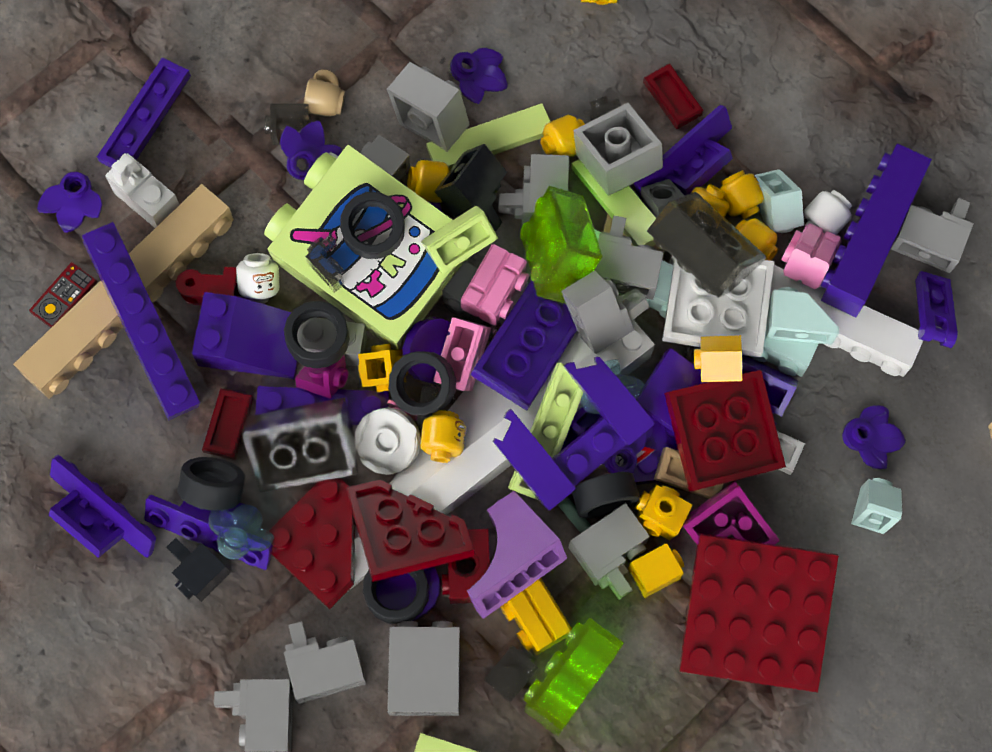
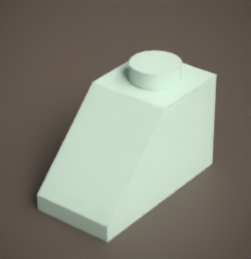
[755,169,804,233]
[766,287,839,345]
[851,478,902,534]

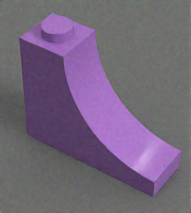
[467,491,567,619]

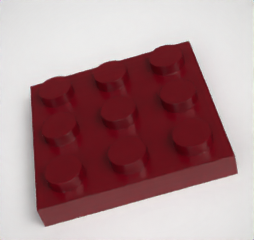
[664,370,786,491]

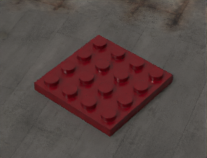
[679,533,839,693]

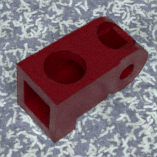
[176,267,240,306]

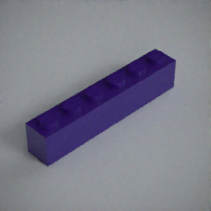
[820,143,932,318]
[82,222,200,421]

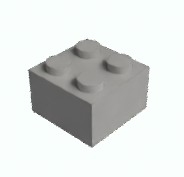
[387,62,470,152]
[573,103,663,196]

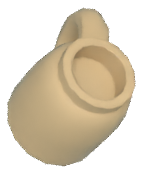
[303,69,345,116]

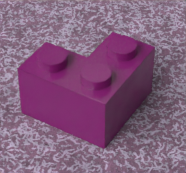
[683,480,780,544]

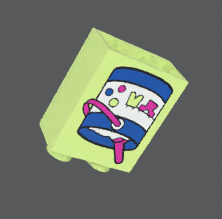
[264,145,471,350]

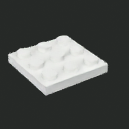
[662,245,775,357]

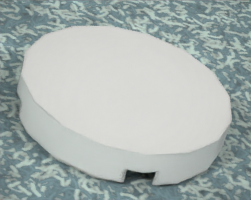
[354,407,421,475]

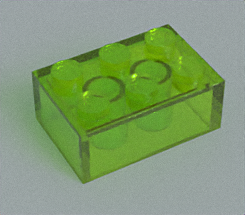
[520,186,603,304]
[523,617,624,737]

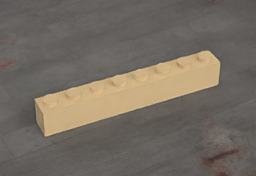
[13,184,234,399]

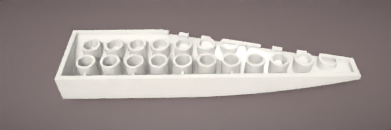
[346,320,655,593]

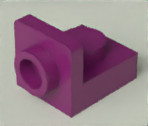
[295,355,349,399]

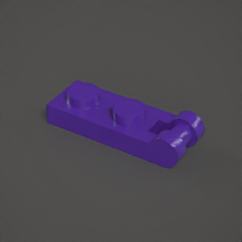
[915,271,958,348]

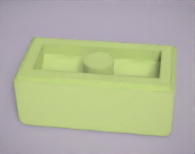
[421,206,498,274]

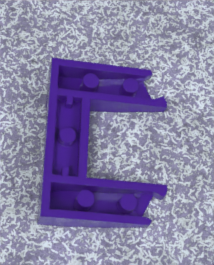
[492,356,655,511]

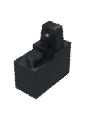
[434,144,507,231]

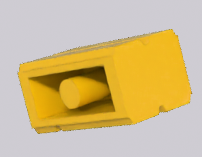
[500,578,573,655]

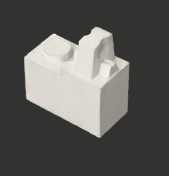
[105,153,179,228]

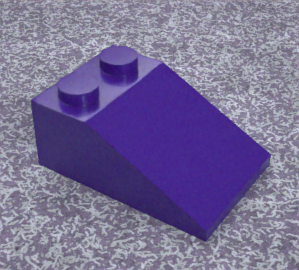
[192,292,298,379]

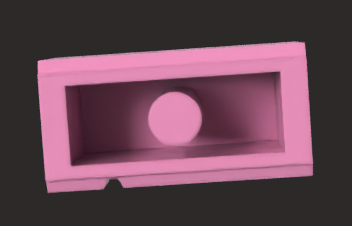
[781,223,841,290]
[461,244,529,326]
[433,317,491,391]

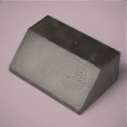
[647,192,766,298]
[241,397,358,493]

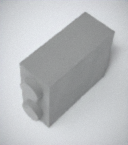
[388,621,460,716]

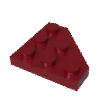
[261,470,355,610]
[347,480,474,582]

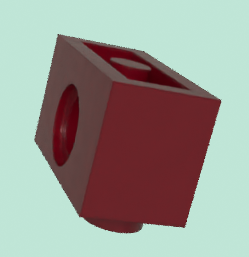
[442,529,490,604]

